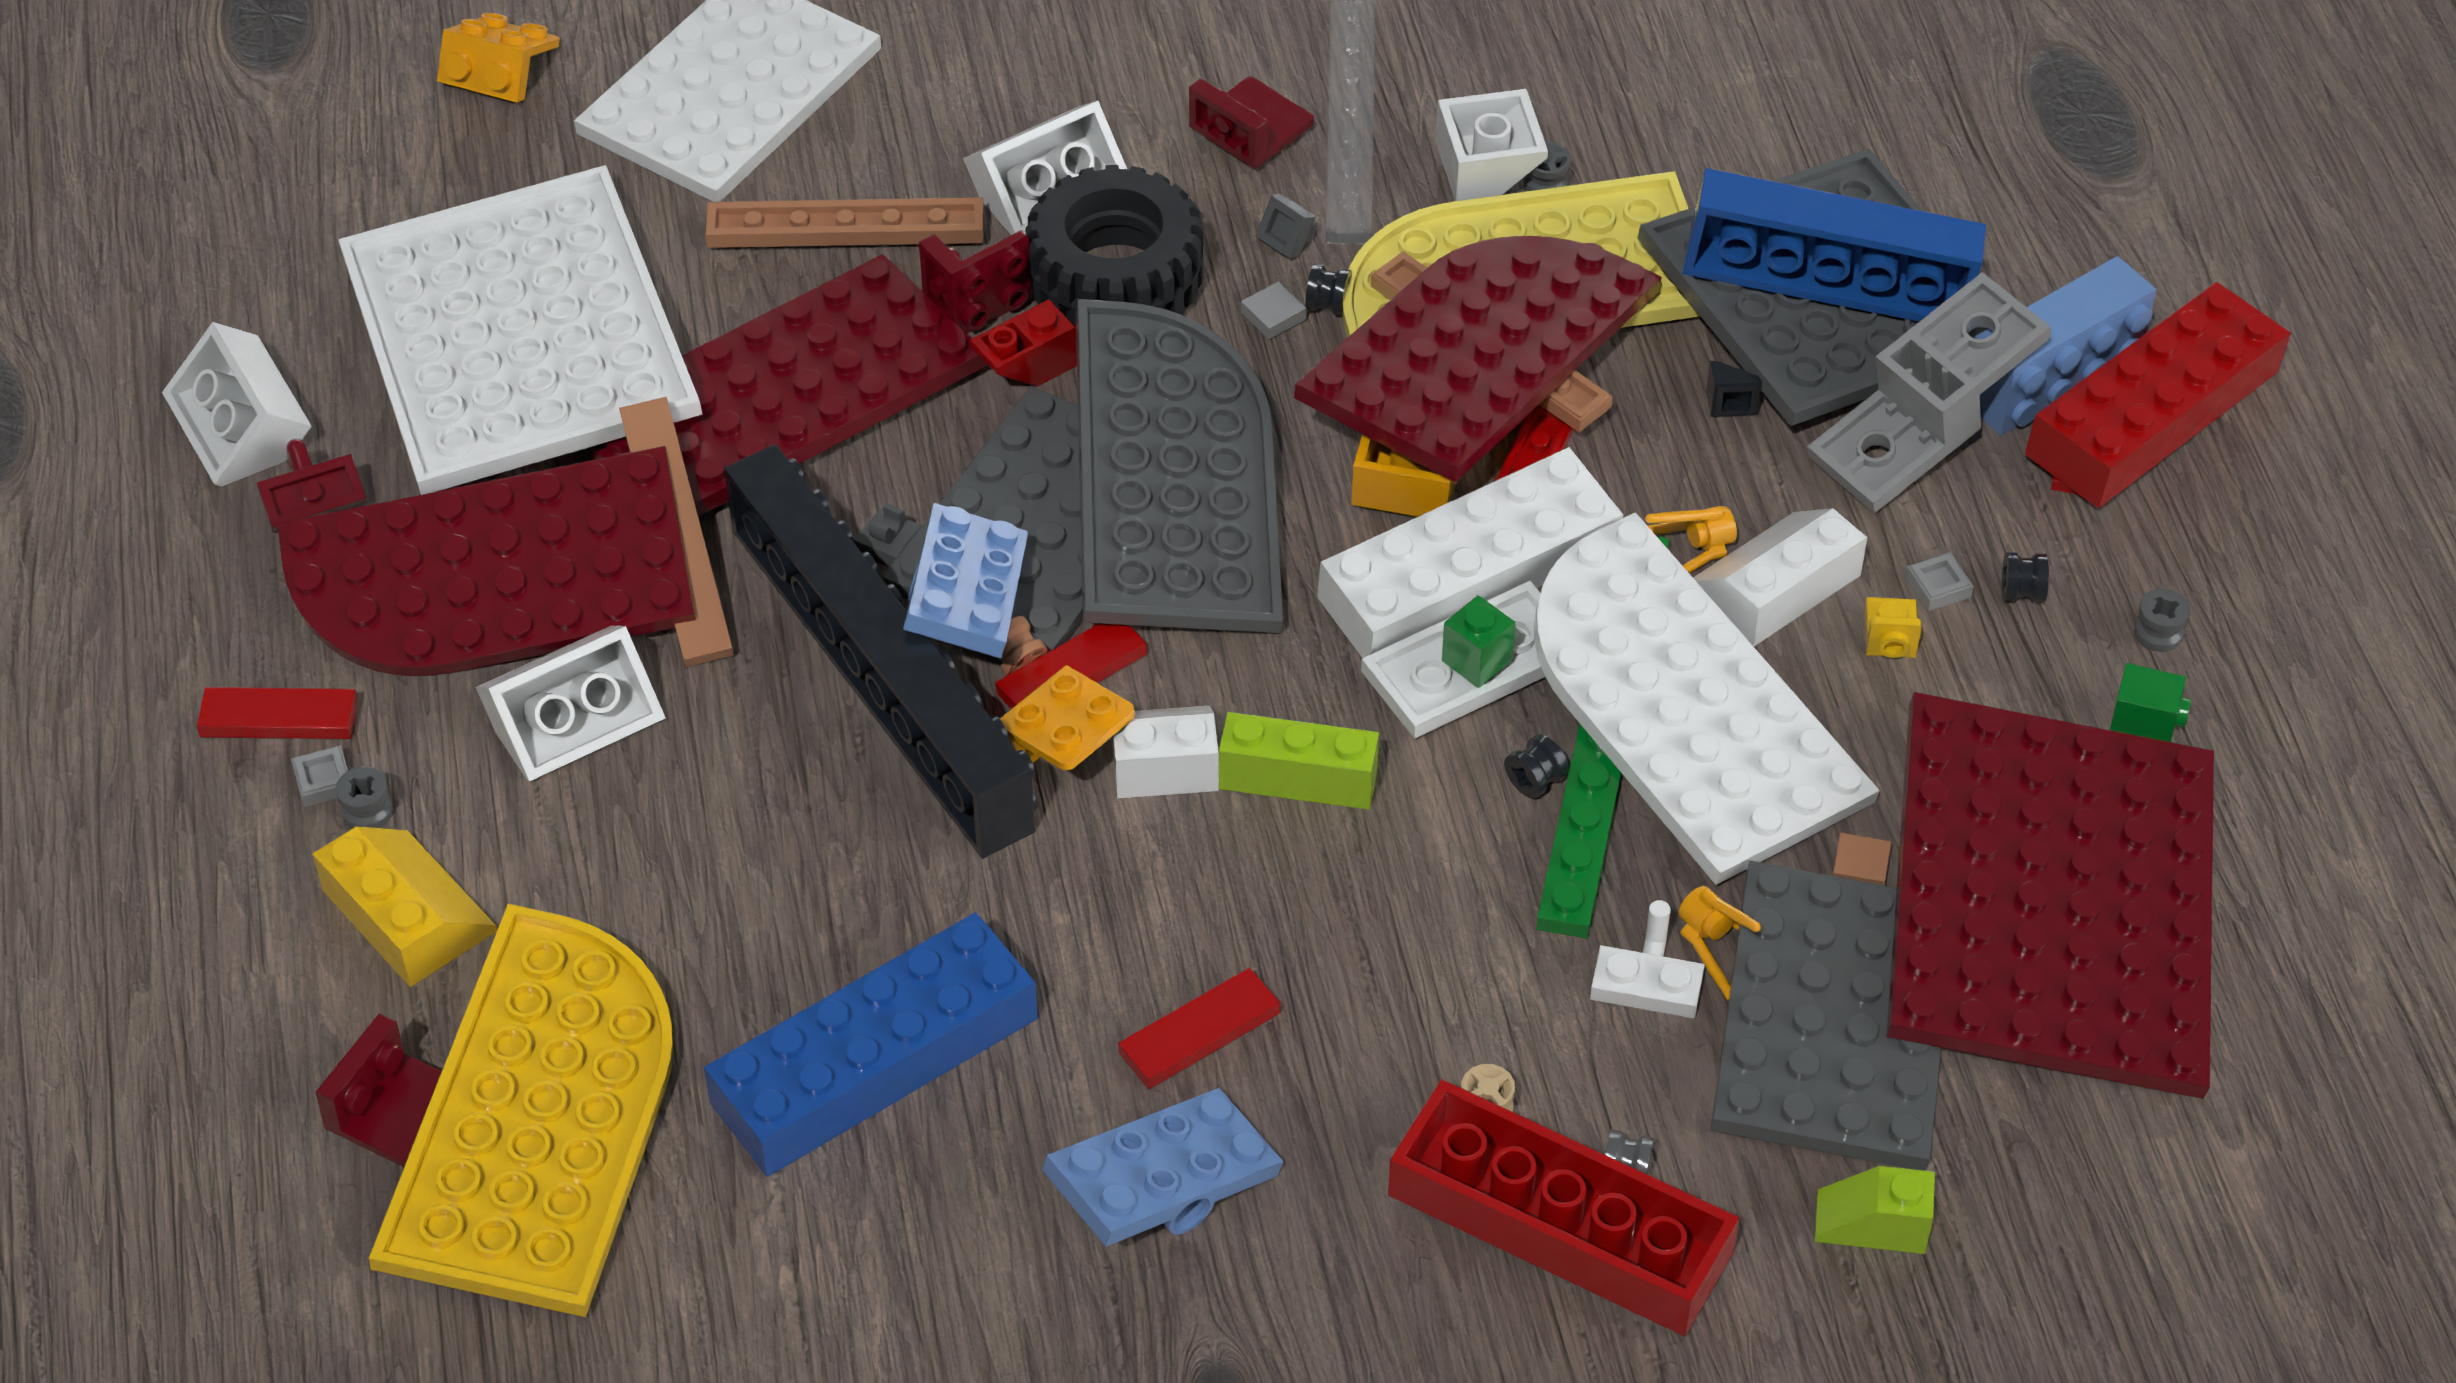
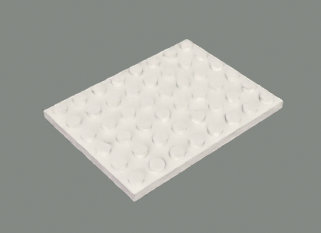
[338,165,702,495]

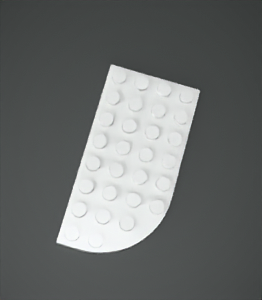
[1534,512,1880,885]

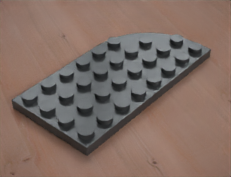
[1076,299,1283,633]

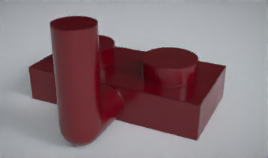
[257,438,367,532]

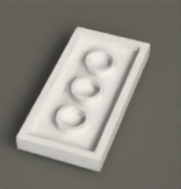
[1361,581,1545,739]

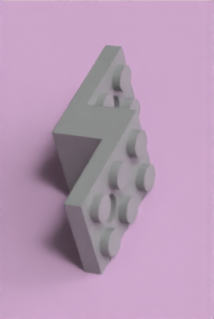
[1807,272,2051,514]

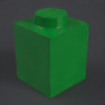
[1442,595,1516,688]
[2110,663,2192,742]

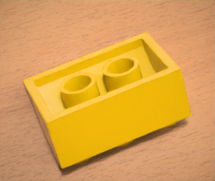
[312,826,497,987]

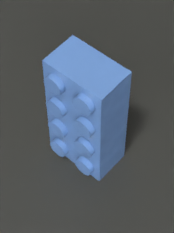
[1975,256,2157,436]

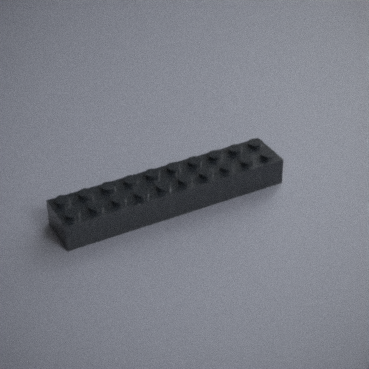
[724,444,1038,859]

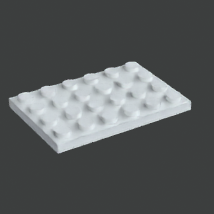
[574,0,881,202]

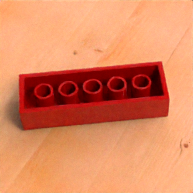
[2025,282,2291,509]
[1388,1079,1740,1337]

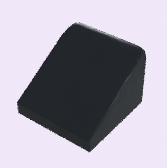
[1706,361,1762,417]

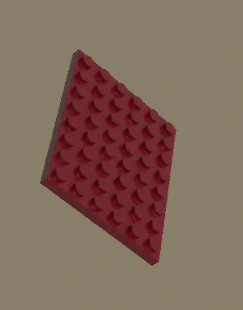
[1886,692,2214,1099]

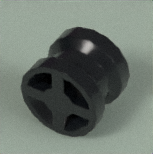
[1305,264,1352,315]
[2002,552,2049,603]
[1504,734,1569,799]

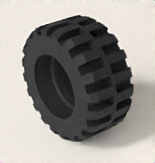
[1025,165,1203,327]

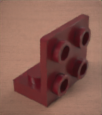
[1189,76,1314,169]
[919,230,1031,334]
[315,1013,442,1167]

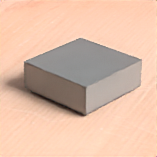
[1241,281,1306,339]
[1905,552,1974,612]
[291,745,348,807]

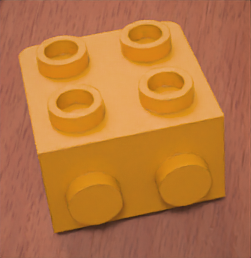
[437,13,560,103]
[1000,665,1135,770]

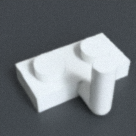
[1590,900,1705,1019]

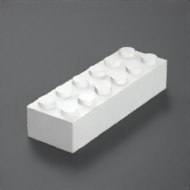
[1317,447,1623,658]

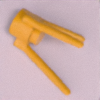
[1645,506,1737,574]
[1679,886,1761,1001]

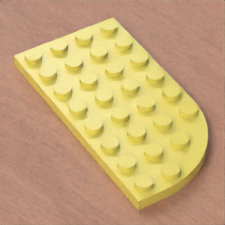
[1342,171,1700,338]

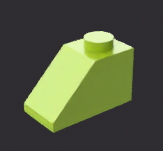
[1814,1166,1935,1254]

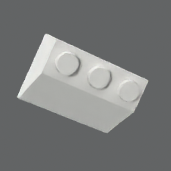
[963,101,1127,235]
[162,322,311,487]
[1693,508,1867,647]
[476,626,666,781]

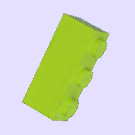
[1219,712,1379,810]

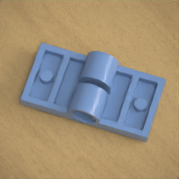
[903,503,1028,658]
[1042,1088,1283,1247]

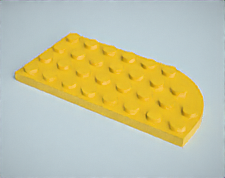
[369,904,673,1317]

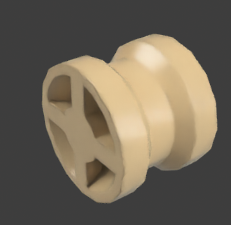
[1461,1064,1515,1112]

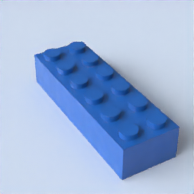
[1682,168,1986,322]
[704,912,1038,1177]

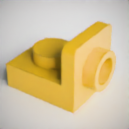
[1864,597,1921,658]

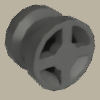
[1523,142,1571,191]
[2134,588,2190,652]
[336,766,394,829]
[1605,1129,1654,1175]

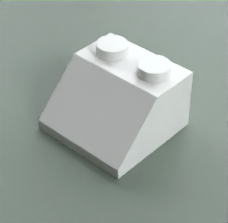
[1435,89,1548,201]
[1111,705,1219,798]

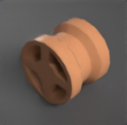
[1000,616,1048,676]

